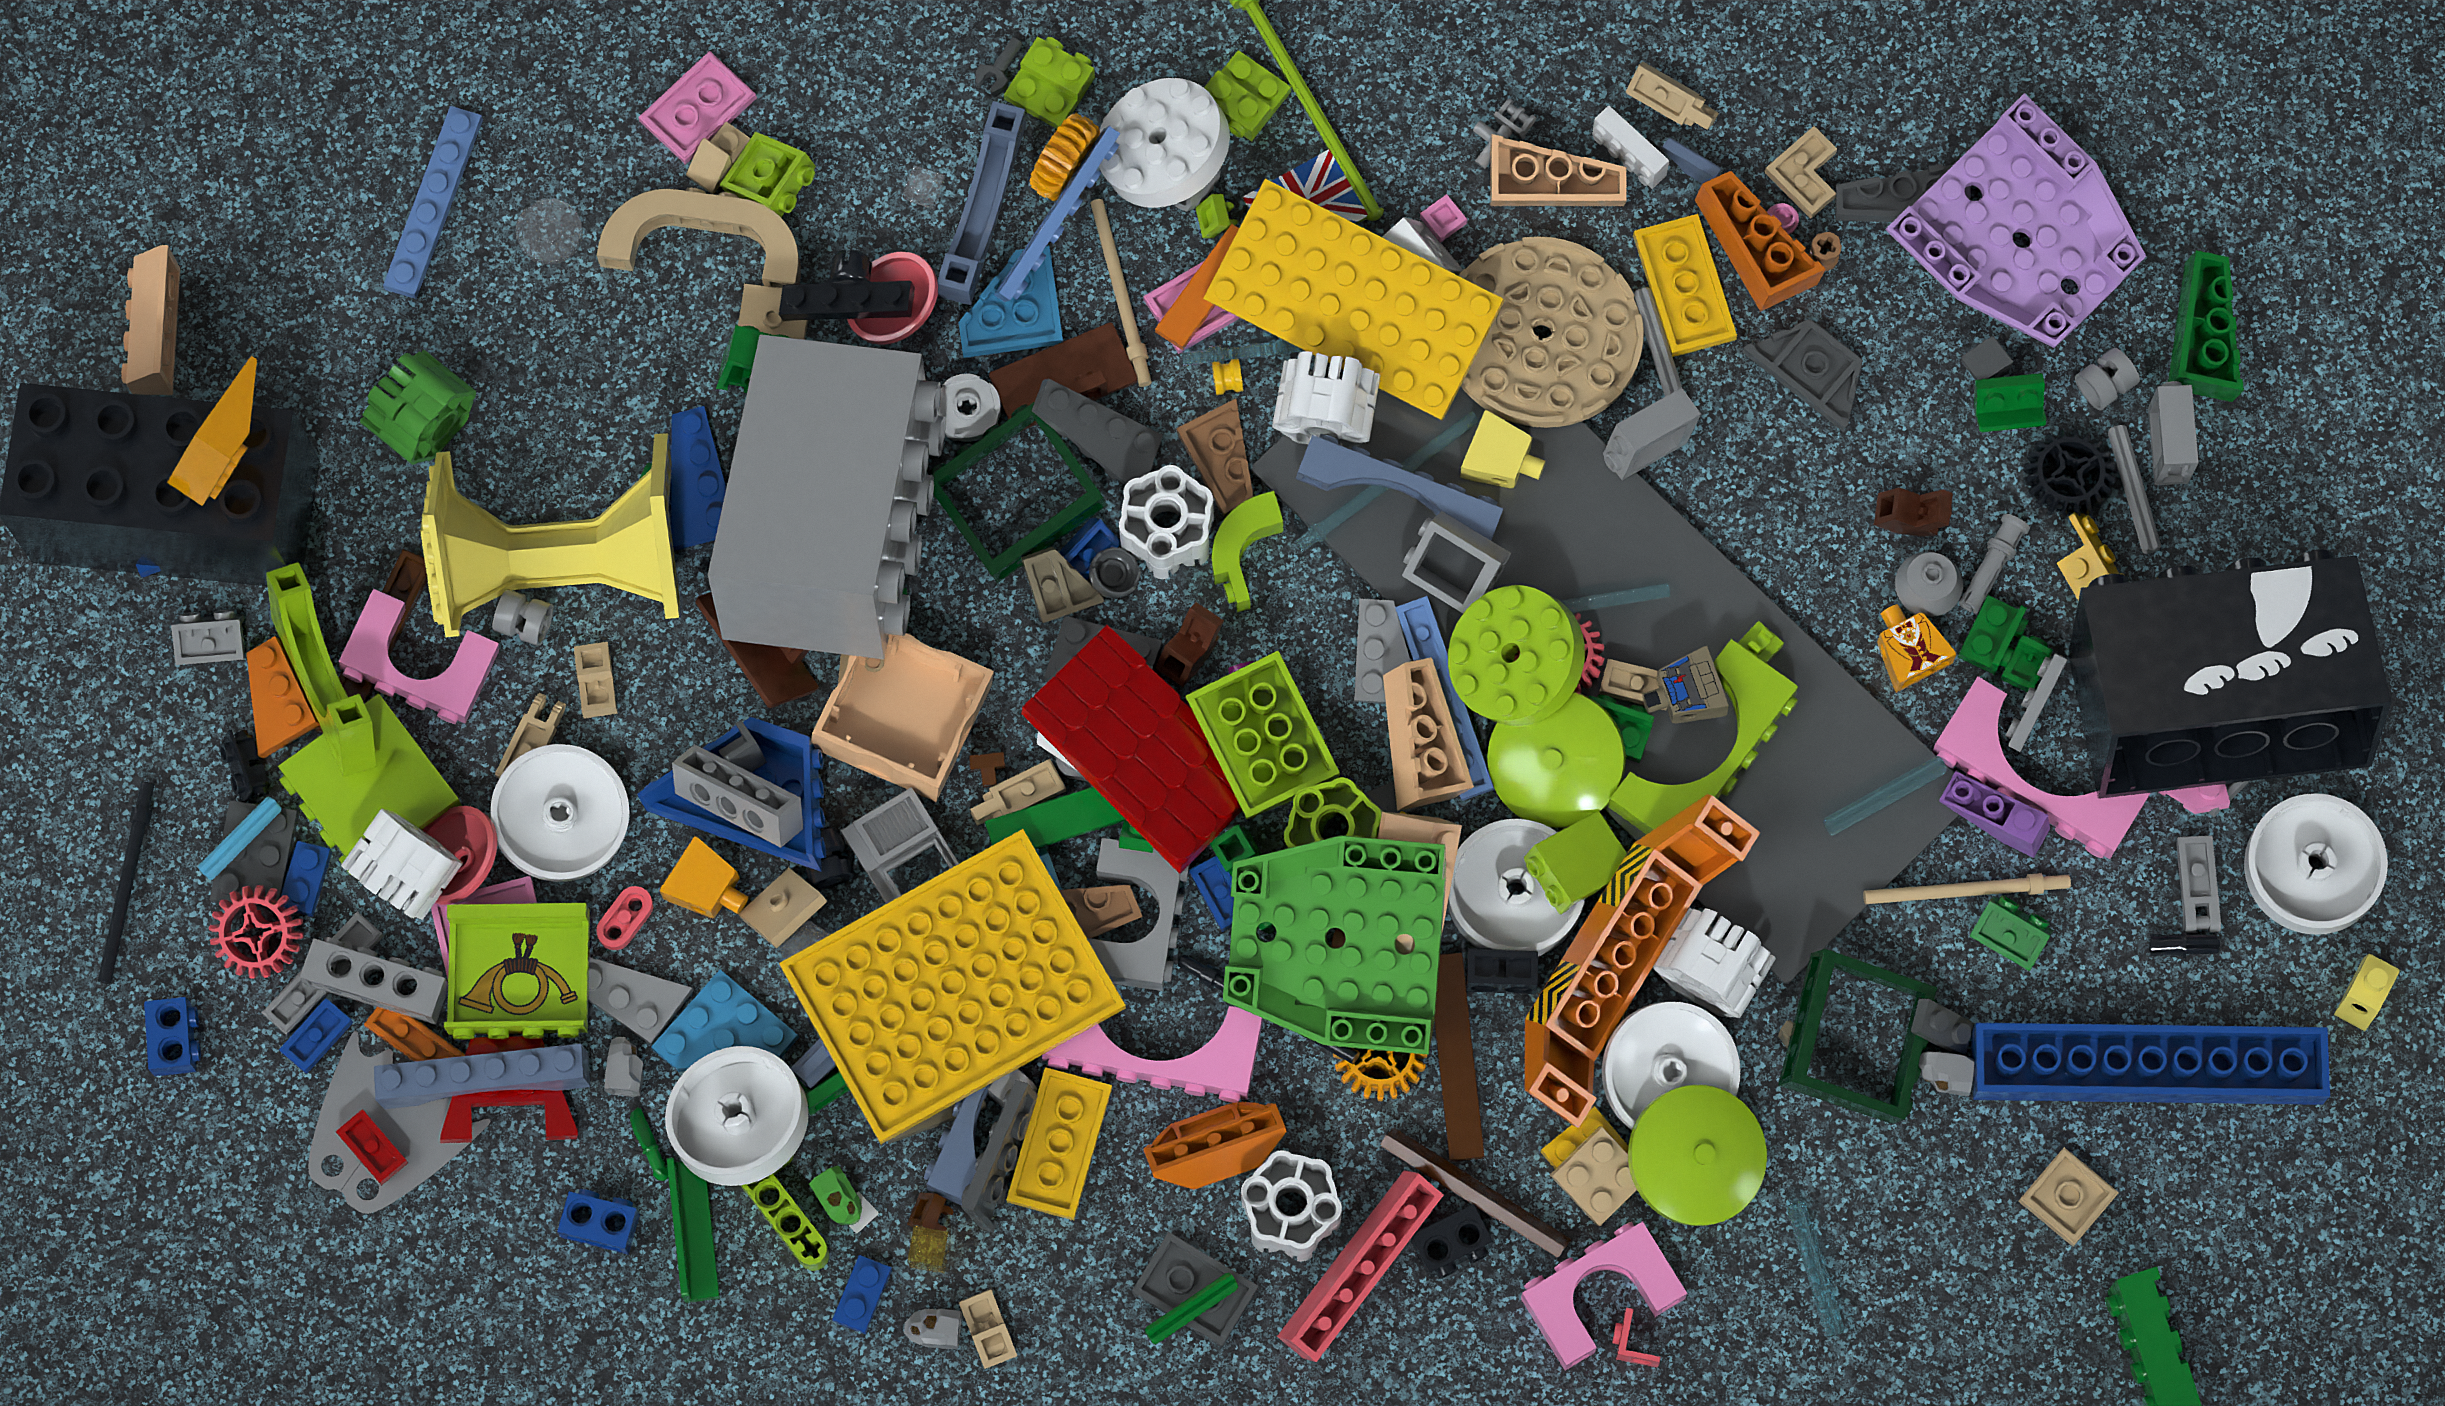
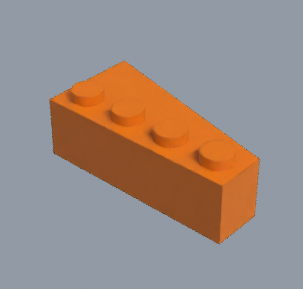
[1695,171,1826,312]

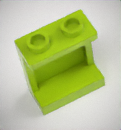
[1524,811,1627,914]

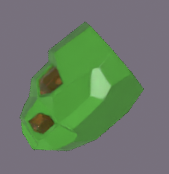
[809,1165,862,1225]

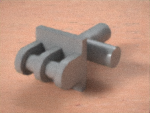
[1473,98,1536,169]

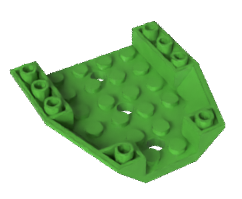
[1223,835,1446,1055]

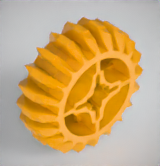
[1030,113,1100,201]
[1333,1049,1427,1101]

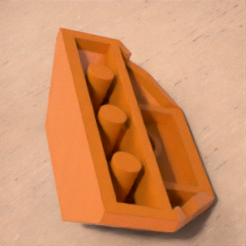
[1143,1102,1287,1190]

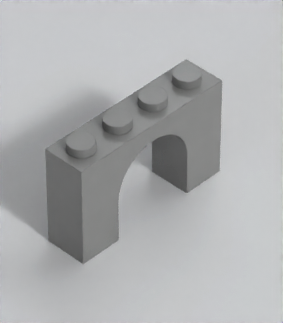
[1087,838,1190,991]

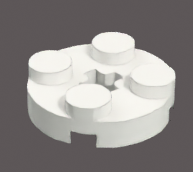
[938,374,1001,442]

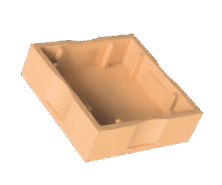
[811,633,994,802]

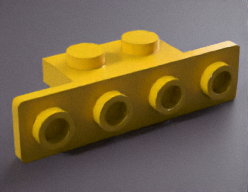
[2057,513,2130,601]

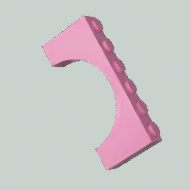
[1932,677,2151,859]
[1042,1006,1263,1103]

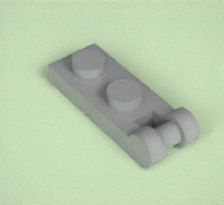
[2176,835,2221,934]

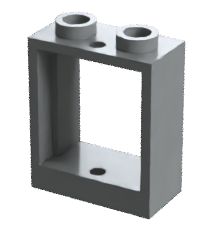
[2148,381,2199,485]
[1603,388,1701,480]
[1402,511,1511,613]

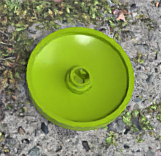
[1487,692,1626,828]
[1628,1085,1767,1226]

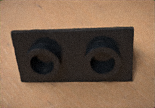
[220,729,270,803]

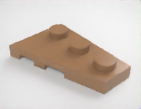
[1176,398,1254,518]
[1059,885,1143,939]

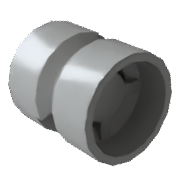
[2075,348,2140,410]
[492,589,554,646]

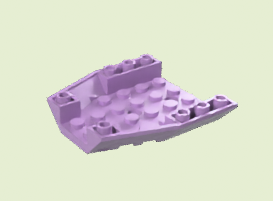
[1885,93,2146,348]

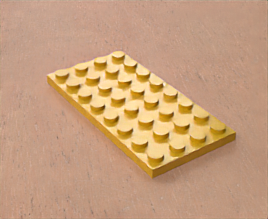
[1203,179,1505,421]

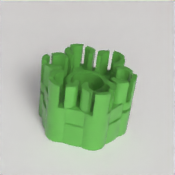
[360,350,476,465]

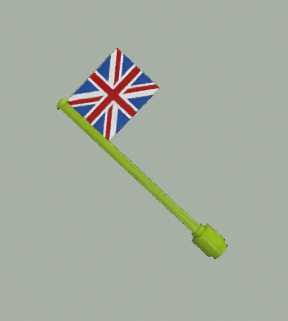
[1229,0,1384,224]

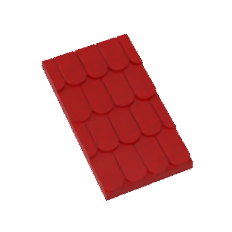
[1022,625,1242,874]

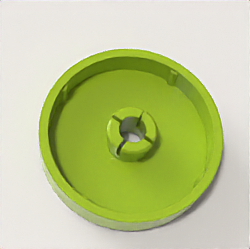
[1448,585,1585,726]

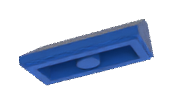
[1059,518,1121,580]

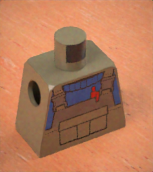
[1642,646,1729,724]

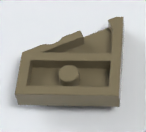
[1021,546,1104,623]

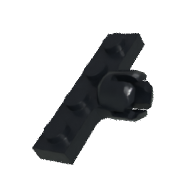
[779,250,915,321]

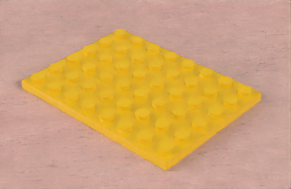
[779,829,1126,1144]

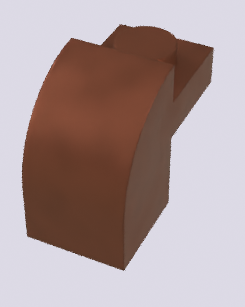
[1874,487,1953,536]
[1155,602,1224,687]

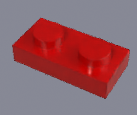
[335,1109,408,1186]

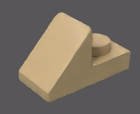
[686,122,751,194]

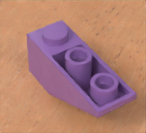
[1939,771,2050,858]

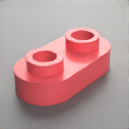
[596,886,653,950]

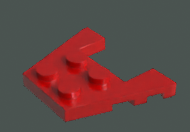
[440,1036,578,1143]

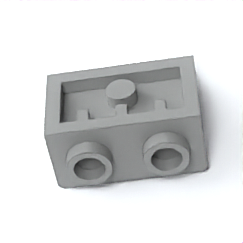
[171,609,246,665]

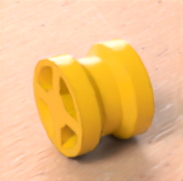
[1212,358,1243,395]

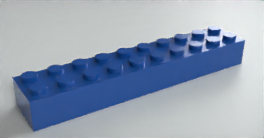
[1971,1023,2330,1105]

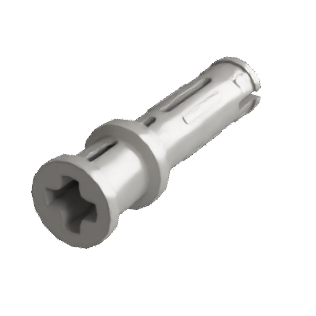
[1959,514,2030,614]

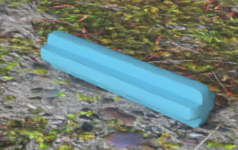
[198,796,281,880]

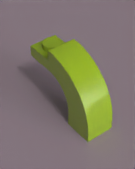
[1212,491,1283,613]

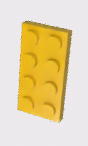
[1633,214,1737,357]
[1006,1067,1112,1221]

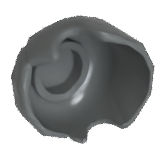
[1089,547,1141,599]

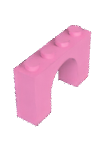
[339,589,499,724]
[1521,1221,1687,1371]

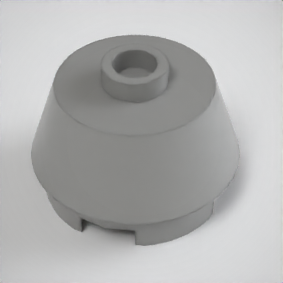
[1895,551,1963,617]

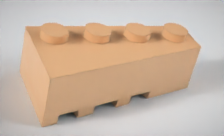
[1490,134,1626,206]
[1383,657,1474,811]

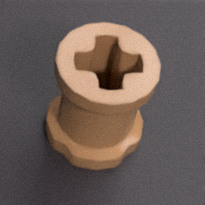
[1809,232,1842,271]

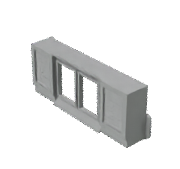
[841,787,959,904]

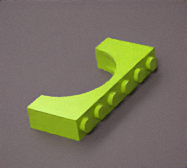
[266,562,376,777]
[1608,639,1799,835]

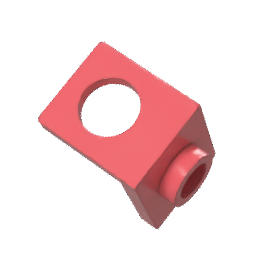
[1612,1308,1661,1368]

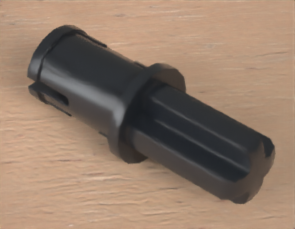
[2149,931,2220,959]

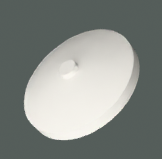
[490,744,629,882]
[1602,1002,1740,1130]

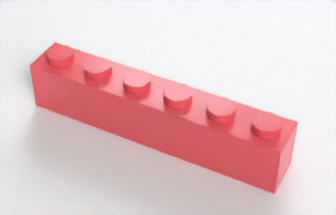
[1277,1170,1444,1362]

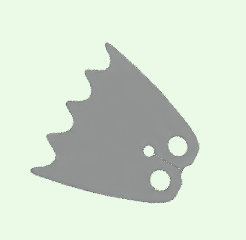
[308,1031,491,1214]

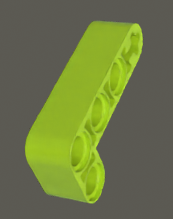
[740,1155,829,1271]

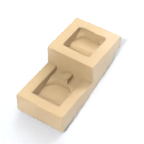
[574,642,618,718]
[958,1289,1017,1369]

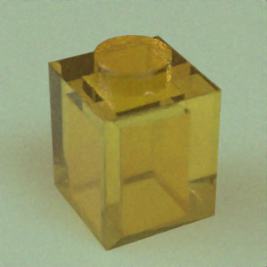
[907,1226,951,1274]

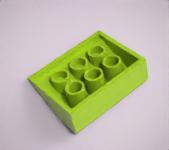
[1185,651,1340,819]

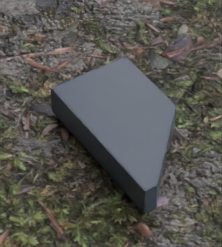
[1662,138,1721,184]

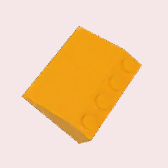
[167,356,257,506]

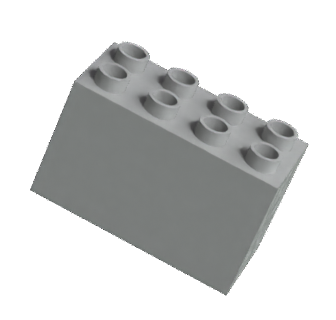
[708,334,946,659]

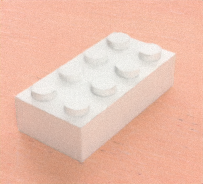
[1592,105,1669,189]

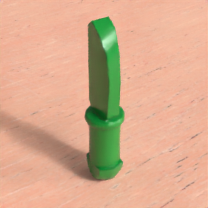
[630,1107,668,1181]

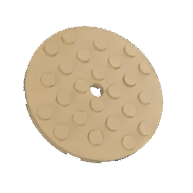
[1458,237,1644,428]

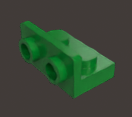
[1974,373,2046,432]
[1958,595,2029,675]
[1589,695,1655,763]
[1970,895,2054,971]

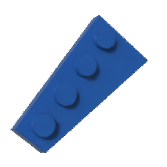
[671,406,726,551]

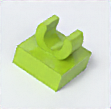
[1196,194,1238,238]
[1738,621,1784,664]

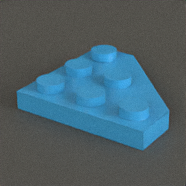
[958,246,1063,358]
[651,970,799,1072]

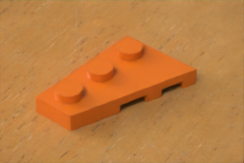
[246,636,320,759]

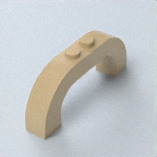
[597,188,801,288]

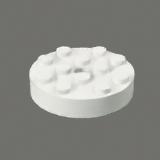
[1099,78,1230,208]
[2244,793,2388,935]
[1448,819,1585,956]
[665,1046,808,1186]

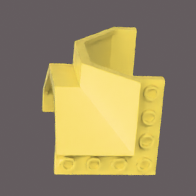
[420,433,680,637]

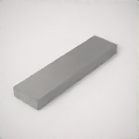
[261,911,384,1037]

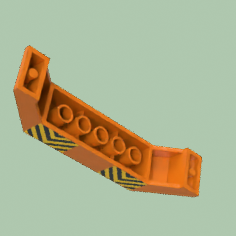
[1525,794,1760,1128]

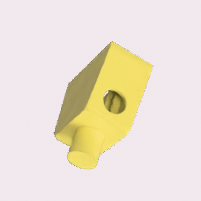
[1460,410,1546,489]
[2334,954,2400,1031]

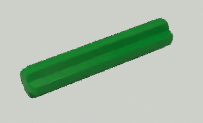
[1145,1272,1238,1344]

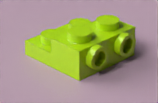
[1004,36,1095,129]
[1204,50,1291,142]
[720,131,816,218]

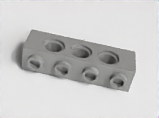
[672,744,803,848]
[300,937,448,1024]

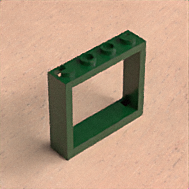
[928,402,1108,584]
[1778,948,1937,1124]

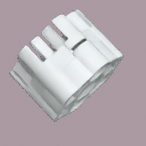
[1272,351,1381,449]
[1119,465,1214,579]
[341,808,463,920]
[1653,908,1776,1018]
[1241,1150,1342,1262]

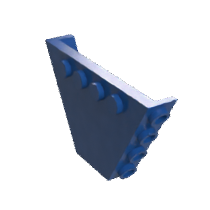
[637,717,826,872]

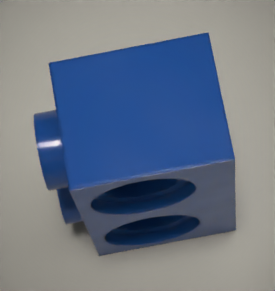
[144,997,201,1077]
[557,1189,640,1255]

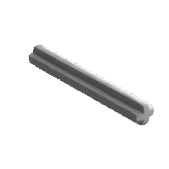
[1634,287,1683,397]
[2108,425,2161,554]

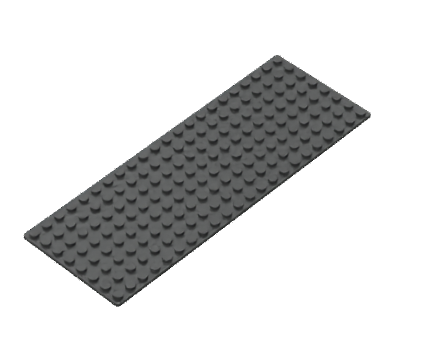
[1252,386,1959,983]

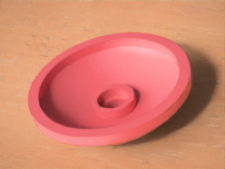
[847,252,938,345]
[423,806,497,905]

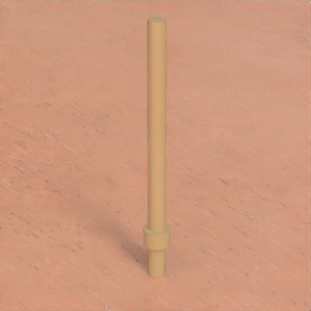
[1090,199,1152,387]
[1863,873,2071,904]

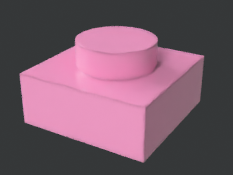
[1420,194,1467,243]

